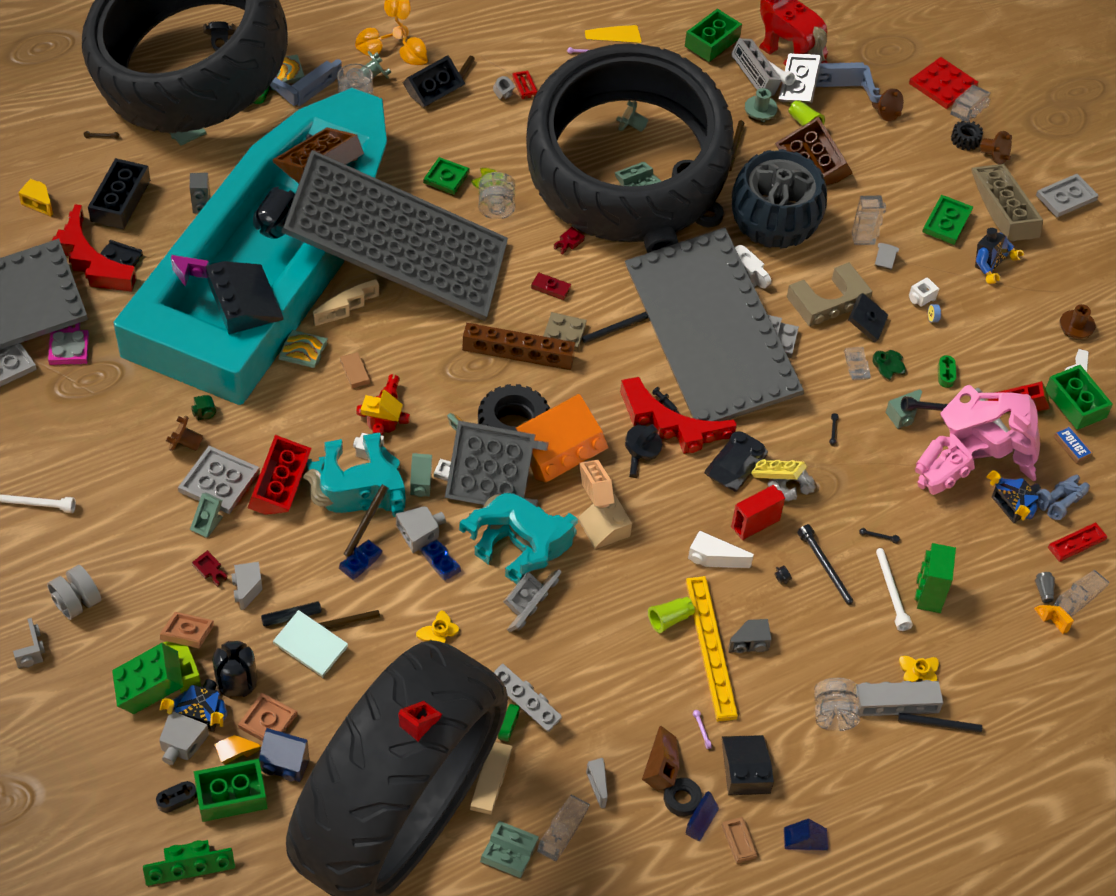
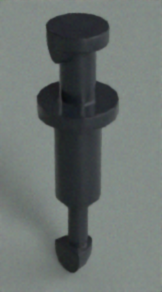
[652,387,680,414]

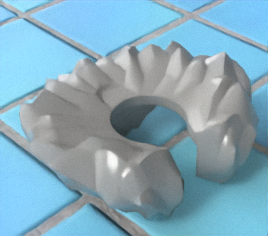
[768,470,816,501]

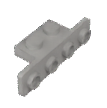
[503,569,561,632]
[494,664,562,732]

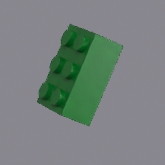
[684,9,742,62]
[1046,365,1113,430]
[914,543,956,613]
[112,643,184,714]
[193,759,268,822]

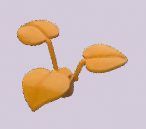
[355,0,428,65]

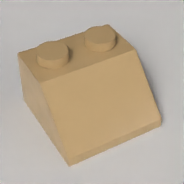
[578,494,632,549]

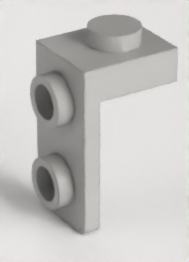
[13,618,45,669]

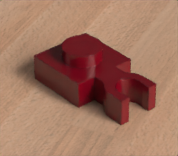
[554,227,585,255]
[192,550,228,587]

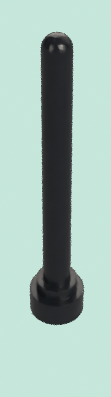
[901,396,948,412]
[797,524,853,605]

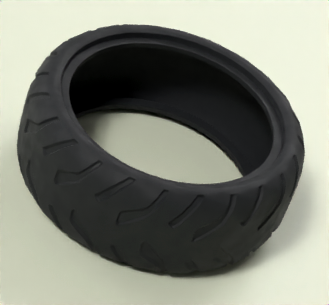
[82,0,288,133]
[526,43,734,242]
[286,640,508,896]

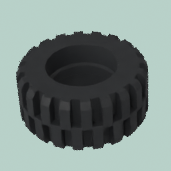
[478,384,550,431]

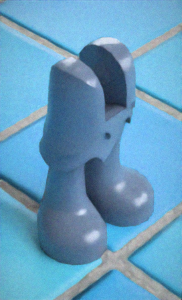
[1036,474,1090,520]

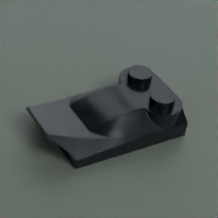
[704,431,768,492]

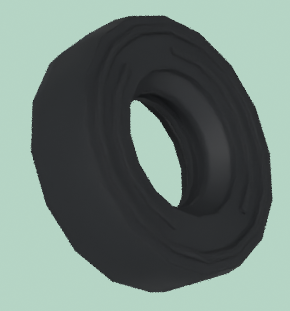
[695,201,724,228]
[663,778,702,817]

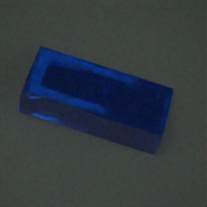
[685,791,719,841]

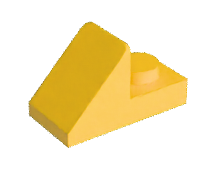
[361,390,403,421]

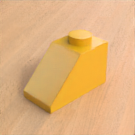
[18,179,53,216]

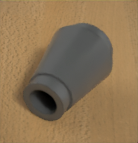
[1035,572,1055,603]

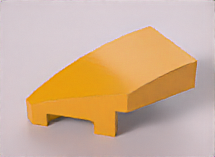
[1034,605,1074,634]
[215,735,262,765]

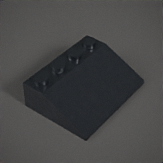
[205,261,284,334]

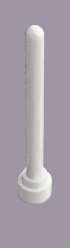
[769,61,796,86]
[0,494,76,513]
[876,548,913,631]

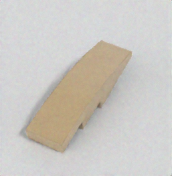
[313,279,379,326]
[470,742,513,815]

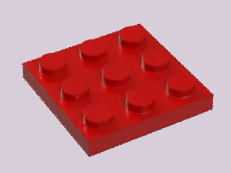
[909,57,979,109]

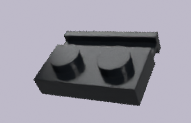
[100,240,143,266]

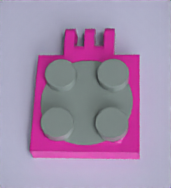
[48,323,89,365]

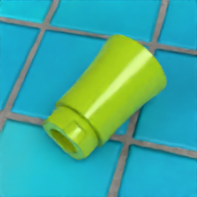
[788,101,825,126]
[648,597,695,633]

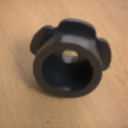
[774,565,792,584]

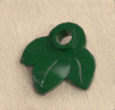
[872,350,906,380]

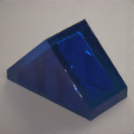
[783,818,828,850]

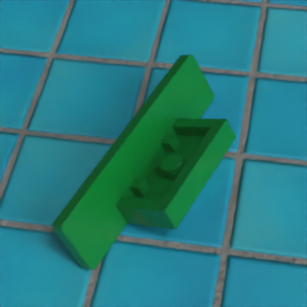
[143,840,235,886]

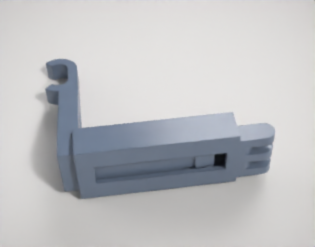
[270,59,342,106]
[816,62,882,103]

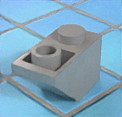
[231,562,262,610]

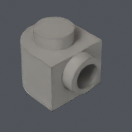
[493,76,516,100]

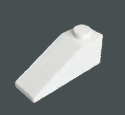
[688,531,754,568]

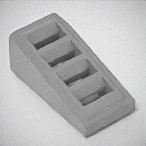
[586,758,608,809]

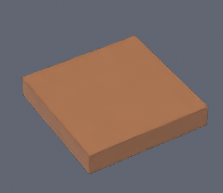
[160,612,214,649]
[238,693,298,741]

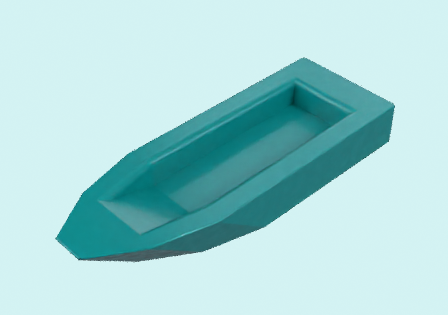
[113,88,387,405]

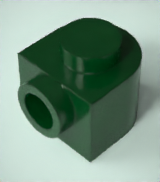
[191,395,217,421]

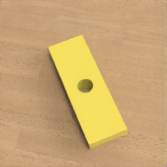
[751,459,807,480]

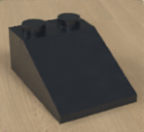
[721,735,774,795]

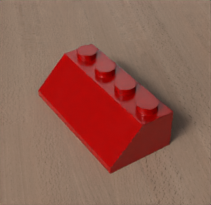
[247,435,312,515]

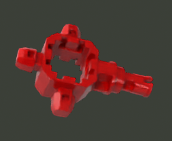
[356,374,410,436]

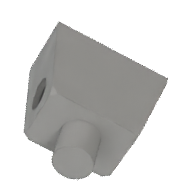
[396,506,446,553]
[159,711,209,765]

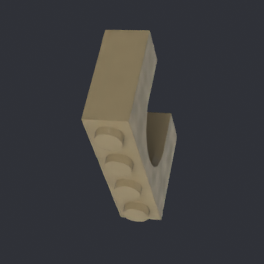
[787,262,873,327]

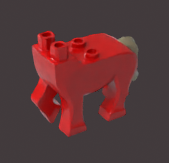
[759,0,828,66]

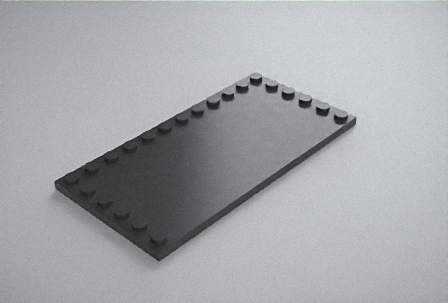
[282,150,508,321]
[625,227,804,421]
[0,239,89,350]

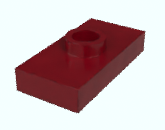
[531,272,571,300]

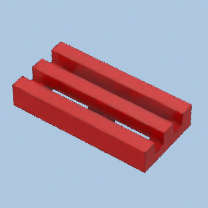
[512,70,537,100]

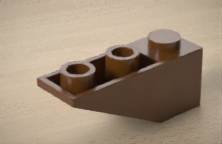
[642,726,680,791]

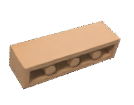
[579,460,614,508]

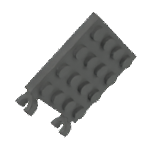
[445,420,549,507]

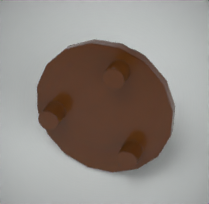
[872,88,904,121]
[980,131,1012,164]
[1060,304,1096,339]
[166,416,203,452]

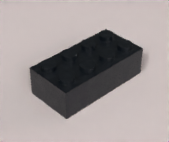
[88,158,151,230]

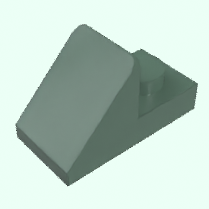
[190,492,223,537]

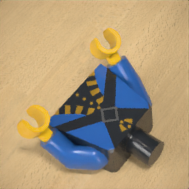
[975,228,1024,284]
[986,470,1041,524]
[160,679,227,732]

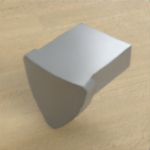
[875,243,899,270]

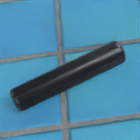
[261,601,322,626]

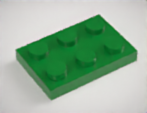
[922,194,973,245]

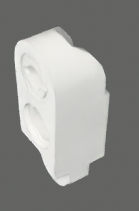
[735,245,771,288]

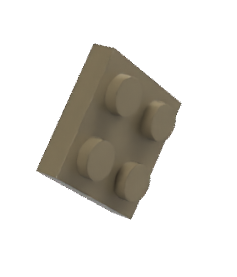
[543,312,587,352]

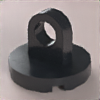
[203,21,236,51]
[625,424,663,460]

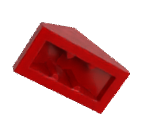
[398,701,442,742]

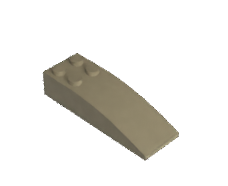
[971,164,1043,242]

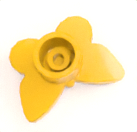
[416,610,459,643]
[899,656,939,682]

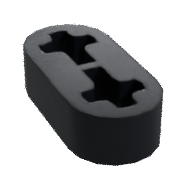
[156,781,197,813]

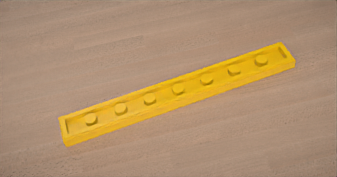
[686,576,738,722]

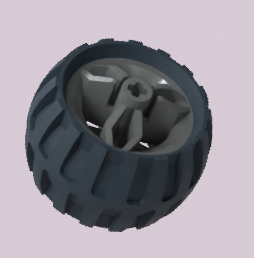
[732,149,827,249]

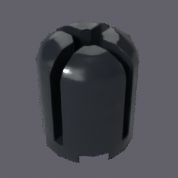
[253,186,295,239]
[212,641,258,698]

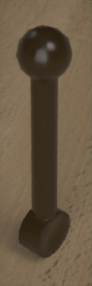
[83,131,120,139]

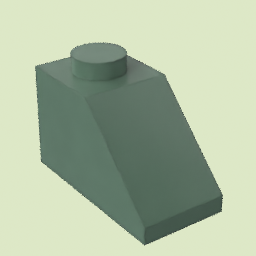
[885,389,922,429]
[410,453,432,497]

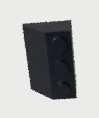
[402,55,465,107]

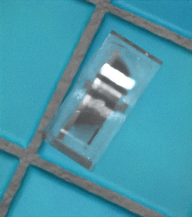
[844,347,871,380]

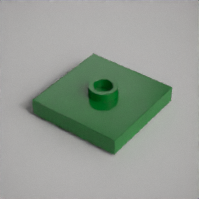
[423,157,470,195]

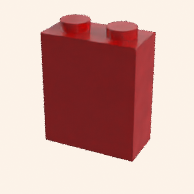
[731,484,785,540]

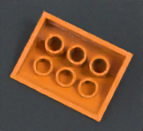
[516,394,608,483]

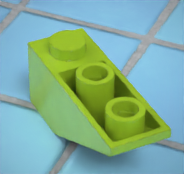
[163,641,201,693]

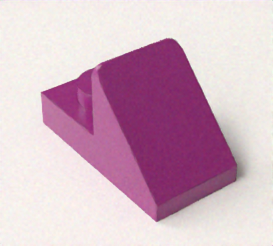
[171,255,209,286]

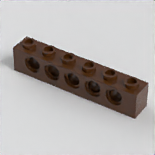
[462,323,576,370]

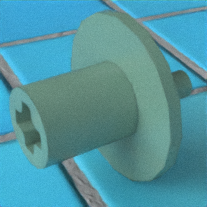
[358,51,391,82]
[744,88,778,122]
[616,101,648,132]

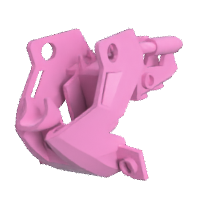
[915,385,1040,495]

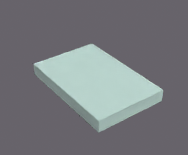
[273,610,348,678]

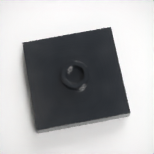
[848,293,888,342]

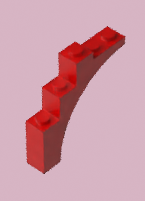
[52,204,137,292]
[620,377,737,454]

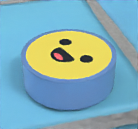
[928,304,941,322]

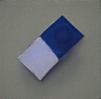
[339,539,383,580]
[420,539,461,581]

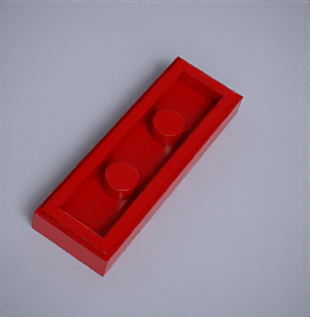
[1048,522,1108,562]

